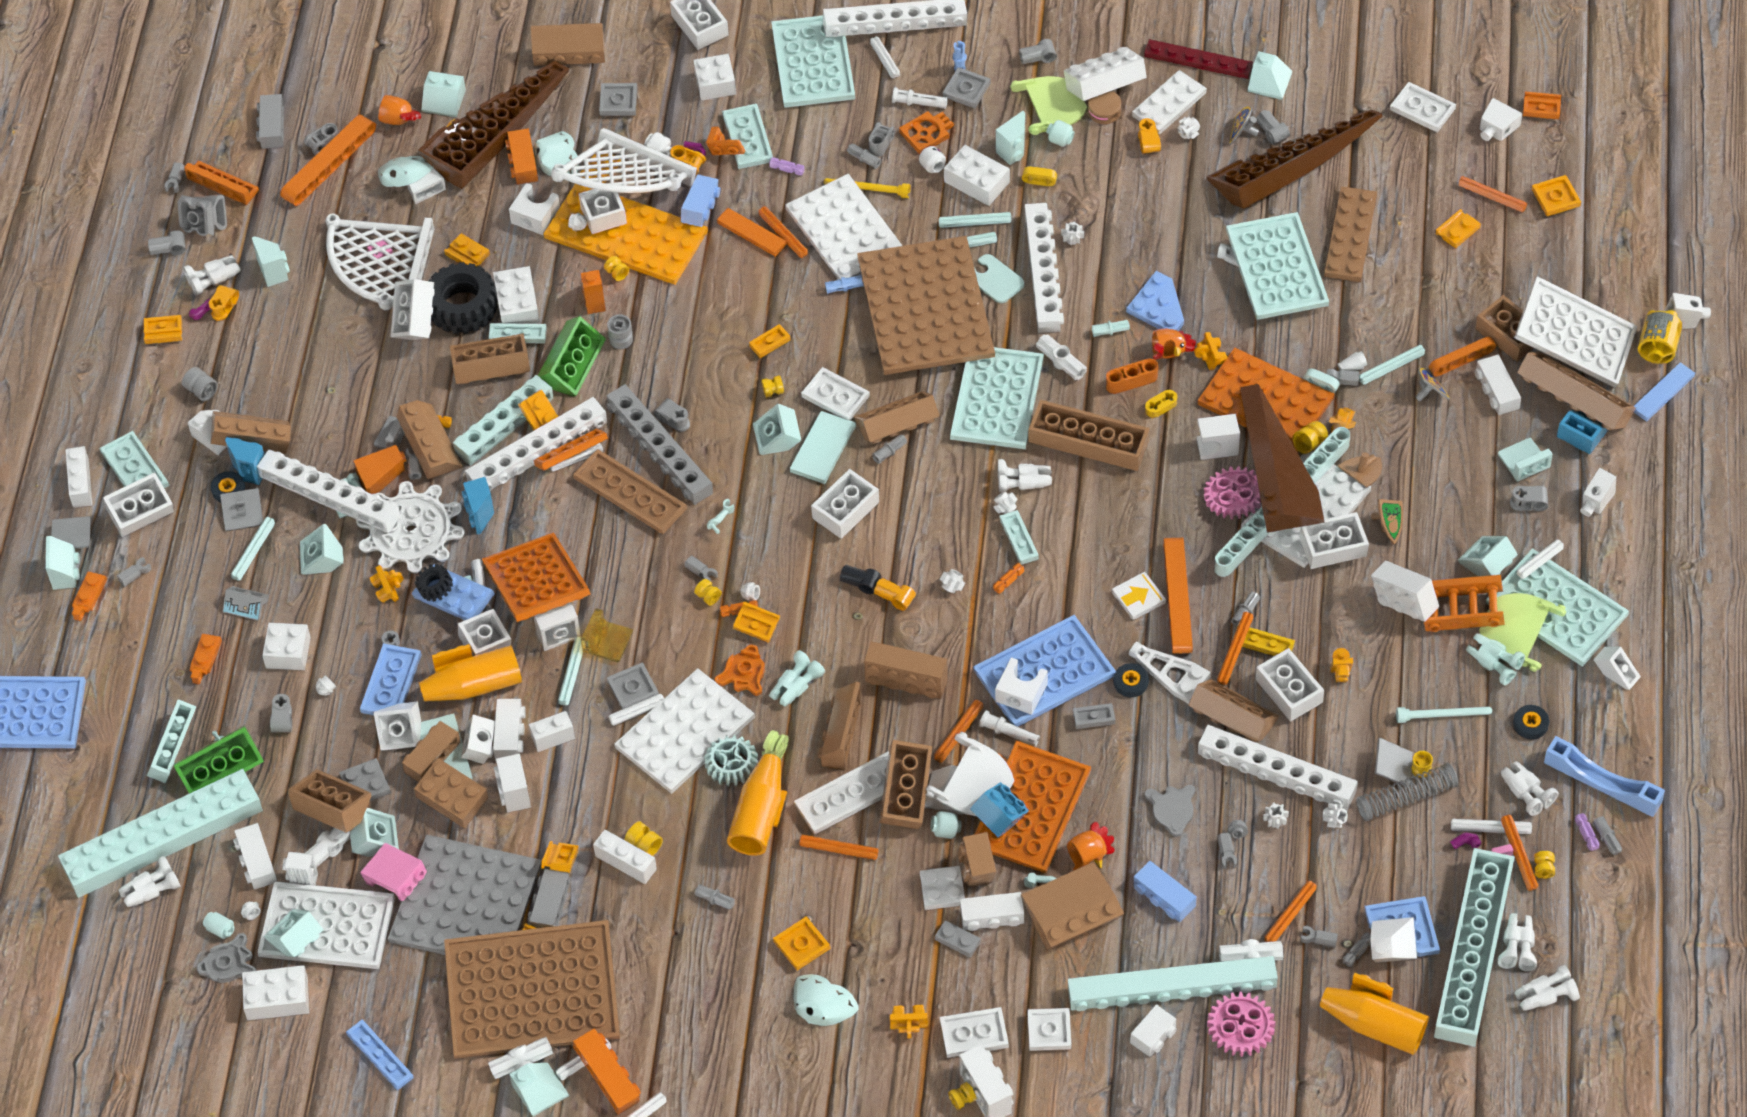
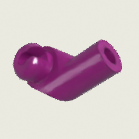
[683,141,706,156]
[189,298,211,320]
[1450,832,1481,850]

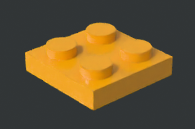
[1532,175,1581,216]
[773,916,831,971]

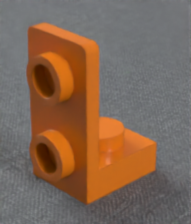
[706,126,745,155]

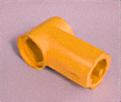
[874,578,916,611]

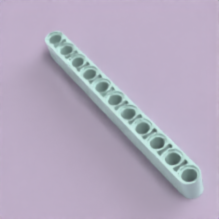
[1214,427,1350,577]

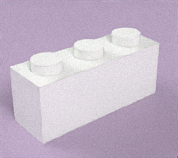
[1475,354,1521,415]
[66,446,92,508]
[493,699,526,760]
[233,823,277,890]
[593,830,657,884]
[960,892,1024,931]

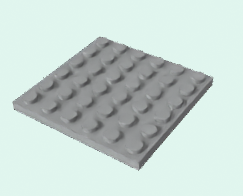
[388,835,542,955]

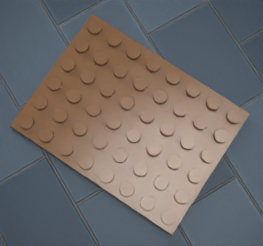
[857,236,995,375]
[444,920,620,1059]

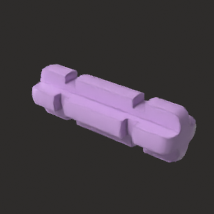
[769,157,804,176]
[1575,813,1600,851]

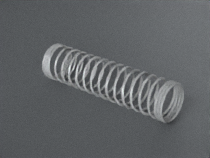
[1356,762,1458,821]

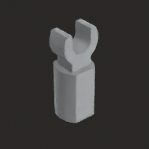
[164,162,185,193]
[1327,369,1359,386]
[405,449,422,480]
[685,556,718,582]
[117,557,152,587]
[1217,833,1237,869]
[1301,926,1338,948]

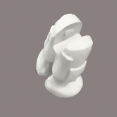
[183,255,241,295]
[998,459,1052,492]
[1500,761,1559,816]
[118,856,181,907]
[1498,913,1537,972]
[1515,965,1580,1011]

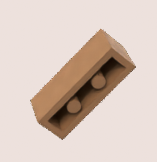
[402,721,461,782]

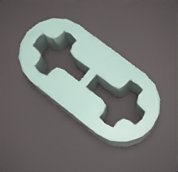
[1303,369,1340,393]

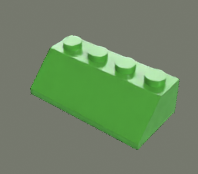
[538,316,606,397]
[174,725,264,794]

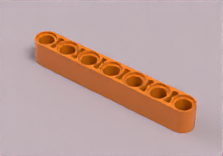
[280,114,376,206]
[1164,537,1193,654]

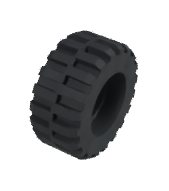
[428,262,498,334]

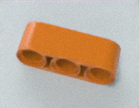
[1106,358,1158,394]

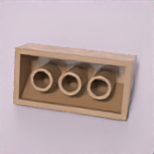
[531,23,605,66]
[450,333,530,384]
[853,391,939,444]
[397,400,463,479]
[210,411,291,454]
[1188,679,1279,742]
[818,682,861,770]
[288,769,371,833]

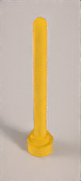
[823,178,911,199]

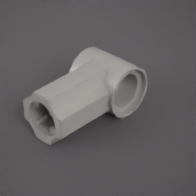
[1019,39,1057,64]
[1256,110,1290,145]
[148,231,186,255]

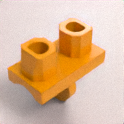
[1194,332,1227,370]
[1329,407,1356,433]
[370,565,403,603]
[1330,648,1353,682]
[890,1005,928,1039]

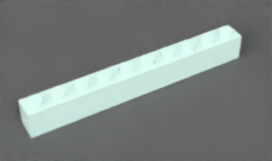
[1068,956,1278,1011]

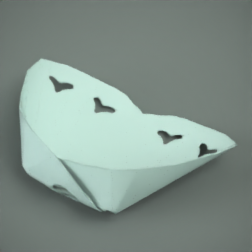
[534,131,579,176]
[378,156,433,187]
[793,974,859,1026]

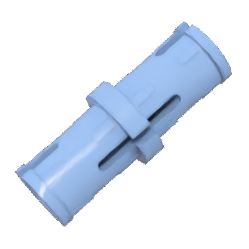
[952,41,967,71]
[825,275,863,294]

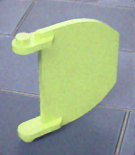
[1010,76,1087,135]
[1479,593,1566,672]

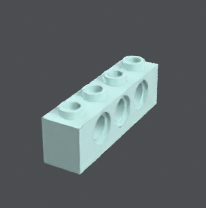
[147,699,196,783]

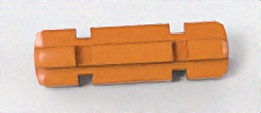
[993,563,1024,594]
[720,600,758,617]

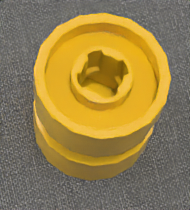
[1292,421,1328,454]
[624,821,663,856]

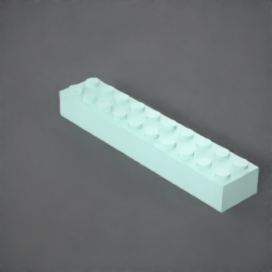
[58,769,263,898]
[1434,848,1515,1047]

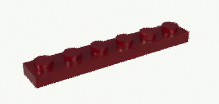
[1144,39,1253,80]

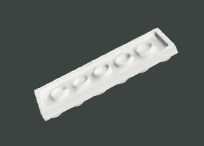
[794,751,889,835]

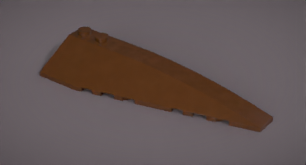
[418,61,569,189]
[1207,110,1383,209]
[1240,384,1325,533]

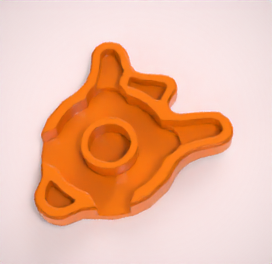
[714,644,765,696]

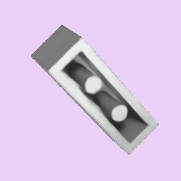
[256,94,284,149]
[528,869,570,928]

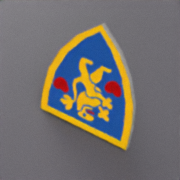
[1229,106,1259,145]
[1415,368,1450,402]

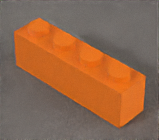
[573,1028,641,1115]

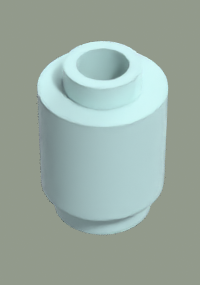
[203,912,234,939]

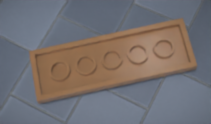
[1324,186,1378,282]
[573,449,687,534]

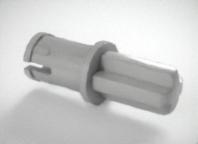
[847,144,882,169]
[872,435,907,464]
[1231,591,1260,627]
[1593,816,1622,855]
[695,884,735,910]

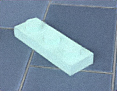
[489,323,547,343]
[1000,510,1039,565]

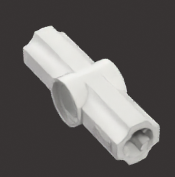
[1036,334,1087,381]
[306,828,352,868]
[1219,939,1283,962]
[488,1037,553,1079]

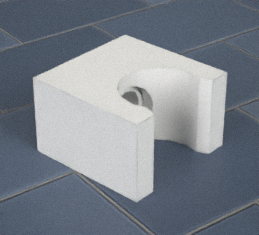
[509,183,560,235]
[1196,414,1240,460]
[995,657,1048,715]

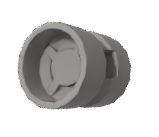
[607,314,633,349]
[182,367,218,401]

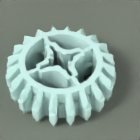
[704,734,758,787]

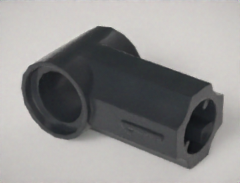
[839,565,882,595]

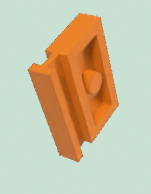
[1523,91,1561,120]

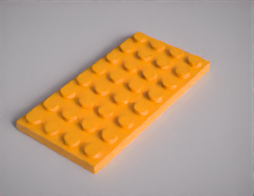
[544,184,708,285]

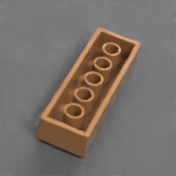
[1517,351,1636,431]
[1028,400,1150,471]

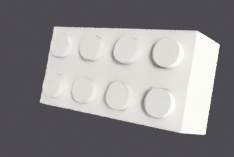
[1064,47,1147,101]

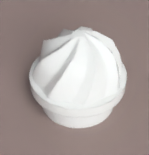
[568,213,587,231]
[740,582,760,601]
[316,675,336,696]

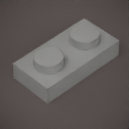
[1073,703,1115,729]
[935,920,981,958]

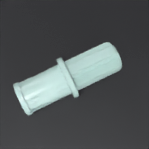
[1092,320,1130,337]

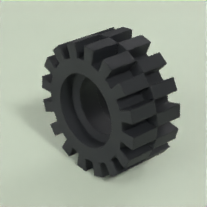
[415,564,453,602]

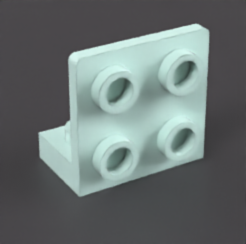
[1498,438,1553,482]

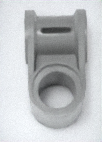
[869,122,896,157]
[304,123,339,156]
[654,398,690,432]
[1510,486,1549,511]
[270,694,292,733]

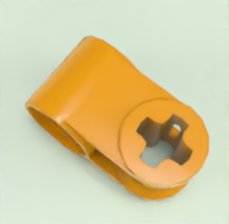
[1138,118,1161,154]
[670,145,706,175]
[209,285,239,321]

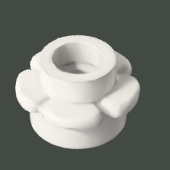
[241,902,261,920]

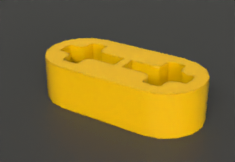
[1022,166,1057,186]
[1145,390,1178,418]

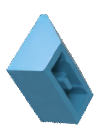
[1557,410,1608,454]
[225,437,265,485]
[461,477,494,535]
[970,782,1029,837]

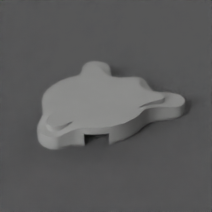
[1145,785,1195,837]
[197,933,257,983]

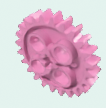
[1204,466,1261,519]
[1207,992,1275,1057]

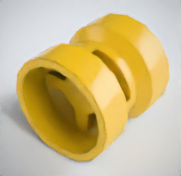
[604,256,630,281]
[761,375,784,398]
[694,579,722,606]
[1411,751,1433,778]
[1534,851,1555,879]
[948,1081,977,1110]

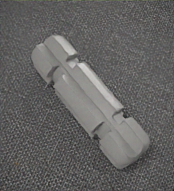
[1343,932,1371,967]

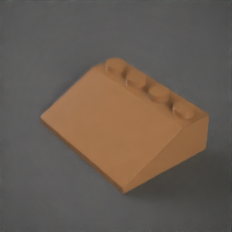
[1021,862,1124,951]

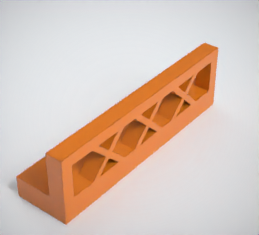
[184,160,259,205]

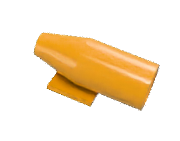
[419,644,522,702]
[727,754,787,856]
[1320,973,1429,1055]

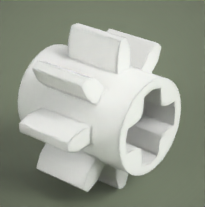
[1177,117,1200,140]
[1061,222,1084,245]
[993,491,1018,514]
[940,569,965,593]
[1263,803,1289,829]
[1323,803,1348,828]

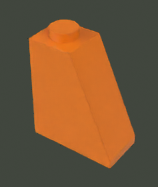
[580,270,606,314]
[353,445,406,494]

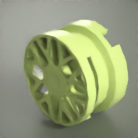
[762,730,789,759]

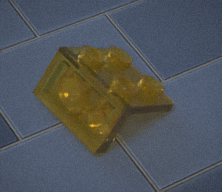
[581,608,633,662]

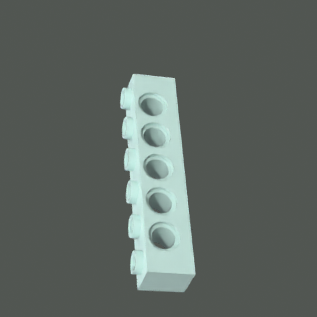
[453,375,554,466]

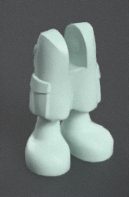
[1466,633,1525,685]
[769,650,825,707]

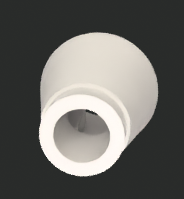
[1338,351,1367,371]

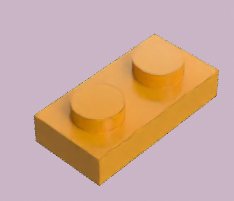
[749,324,791,358]

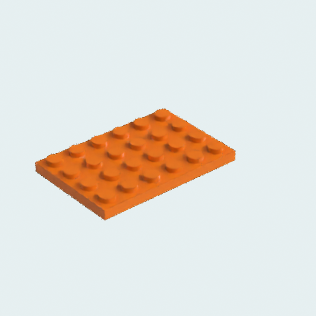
[1197,347,1334,452]
[482,532,591,622]
[974,741,1091,874]

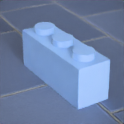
[681,174,721,227]
[1133,861,1197,922]

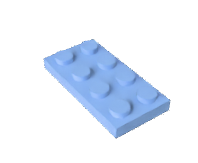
[411,564,495,620]
[360,643,422,715]

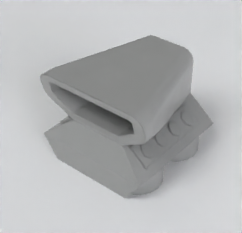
[177,194,227,236]

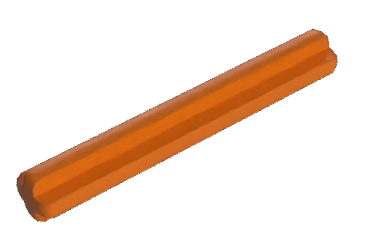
[1458,176,1527,212]
[759,206,808,258]
[1217,612,1253,685]
[934,699,983,763]
[1501,815,1538,891]
[799,835,879,860]
[1264,881,1317,942]

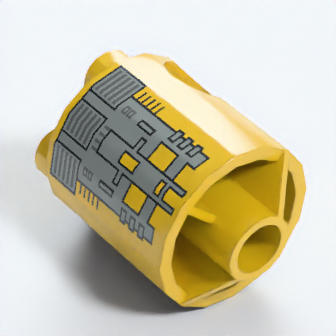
[1638,310,1682,364]

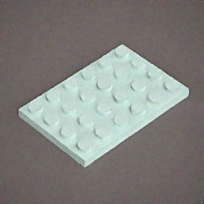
[771,15,855,108]
[1226,212,1329,320]
[950,347,1044,450]
[1486,548,1629,667]

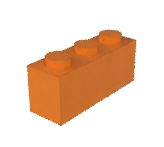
[505,128,538,185]

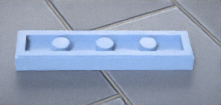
[1634,362,1695,422]
[346,1020,414,1091]

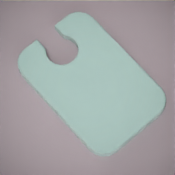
[975,254,1024,303]

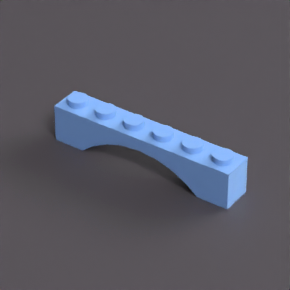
[1544,736,1665,817]

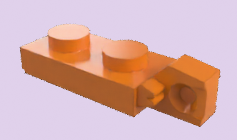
[72,571,107,621]
[190,633,222,684]

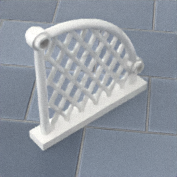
[551,128,697,193]
[325,214,435,310]

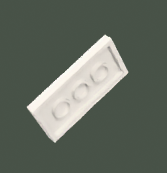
[1132,70,1207,135]

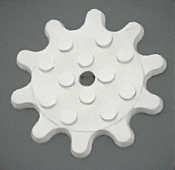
[356,481,464,574]

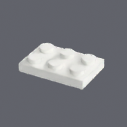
[1390,82,1456,133]
[801,367,870,420]
[940,1007,1009,1058]

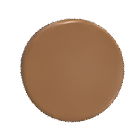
[1088,91,1121,124]

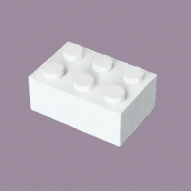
[670,0,729,50]
[944,145,1010,206]
[493,266,540,324]
[391,279,434,340]
[811,469,879,539]
[103,472,174,537]
[1299,512,1369,569]
[1371,560,1439,622]
[1255,648,1324,722]
[242,965,309,1021]
[959,1044,1013,1117]

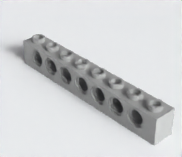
[606,384,713,505]

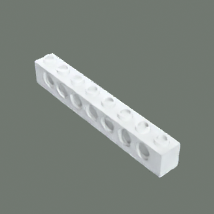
[822,0,967,37]
[1025,203,1064,333]
[465,397,607,491]
[257,450,401,533]
[1198,725,1358,810]

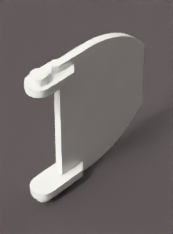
[926,732,1014,816]

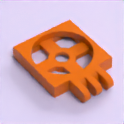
[899,111,954,154]

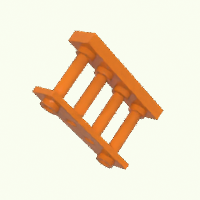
[1424,575,1505,632]

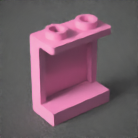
[360,843,427,901]

